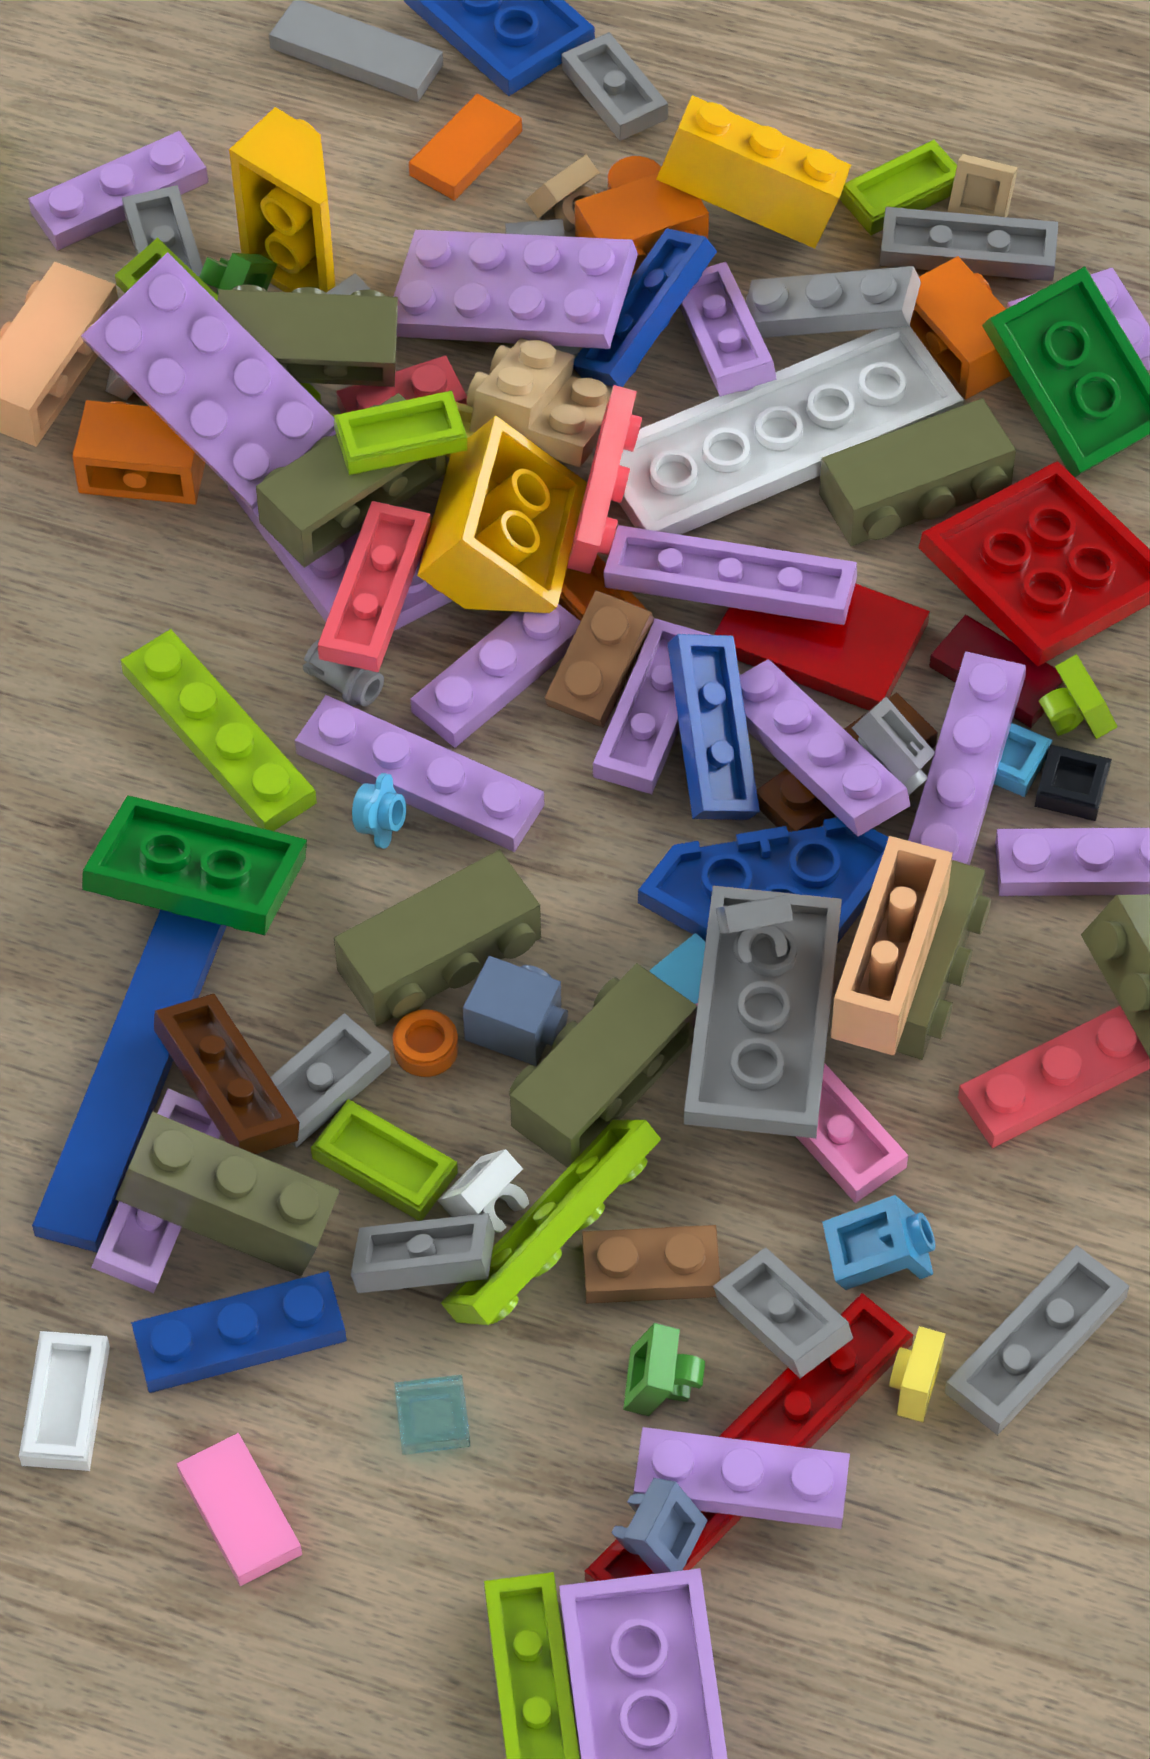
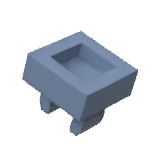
[611,1478,708,1574]

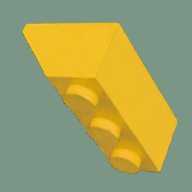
[656,95,851,249]
[229,107,336,292]
[417,415,587,613]

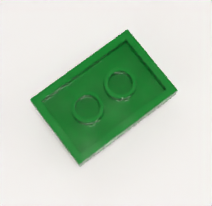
[982,266,1150,477]
[82,795,307,936]

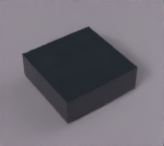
[1035,745,1112,821]

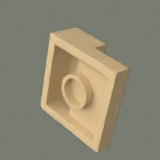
[467,338,612,467]

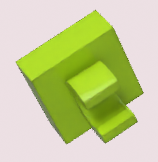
[1039,654,1118,739]

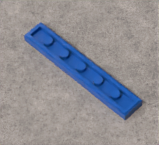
[32,910,227,1253]

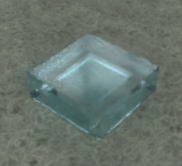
[394,1374,471,1455]

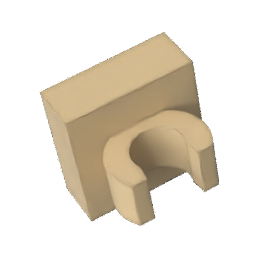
[525,154,600,232]
[947,154,1018,217]

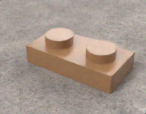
[544,590,654,728]
[582,1225,720,1304]

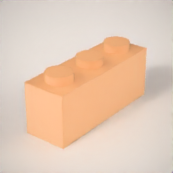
[0,261,118,447]
[831,836,953,1056]

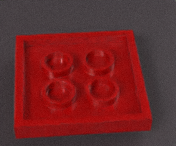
[918,461,1150,667]

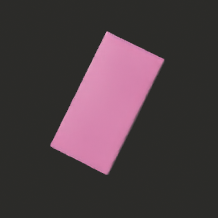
[177,1433,302,1586]

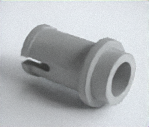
[303,639,384,707]

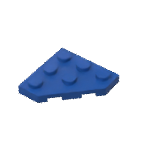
[638,817,889,944]

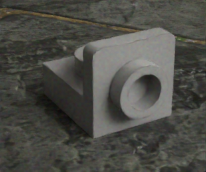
[852,697,935,795]

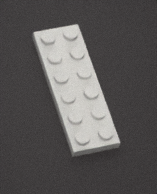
[593,325,964,535]

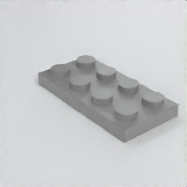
[684,886,842,1139]

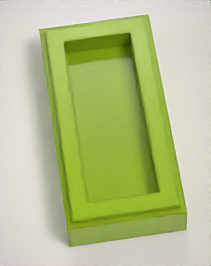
[839,140,957,235]
[334,390,467,475]
[311,1099,458,1221]

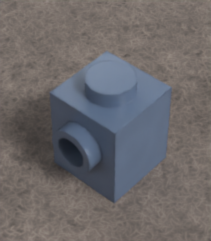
[463,956,568,1066]

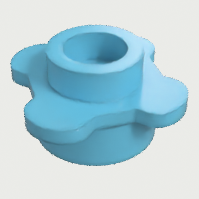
[352,773,406,849]

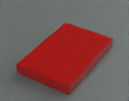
[714,583,930,711]

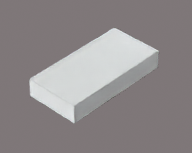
[19,1331,110,1471]

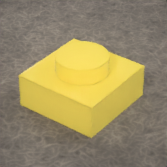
[889,1326,946,1422]

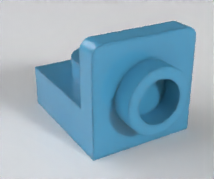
[822,1195,936,1290]

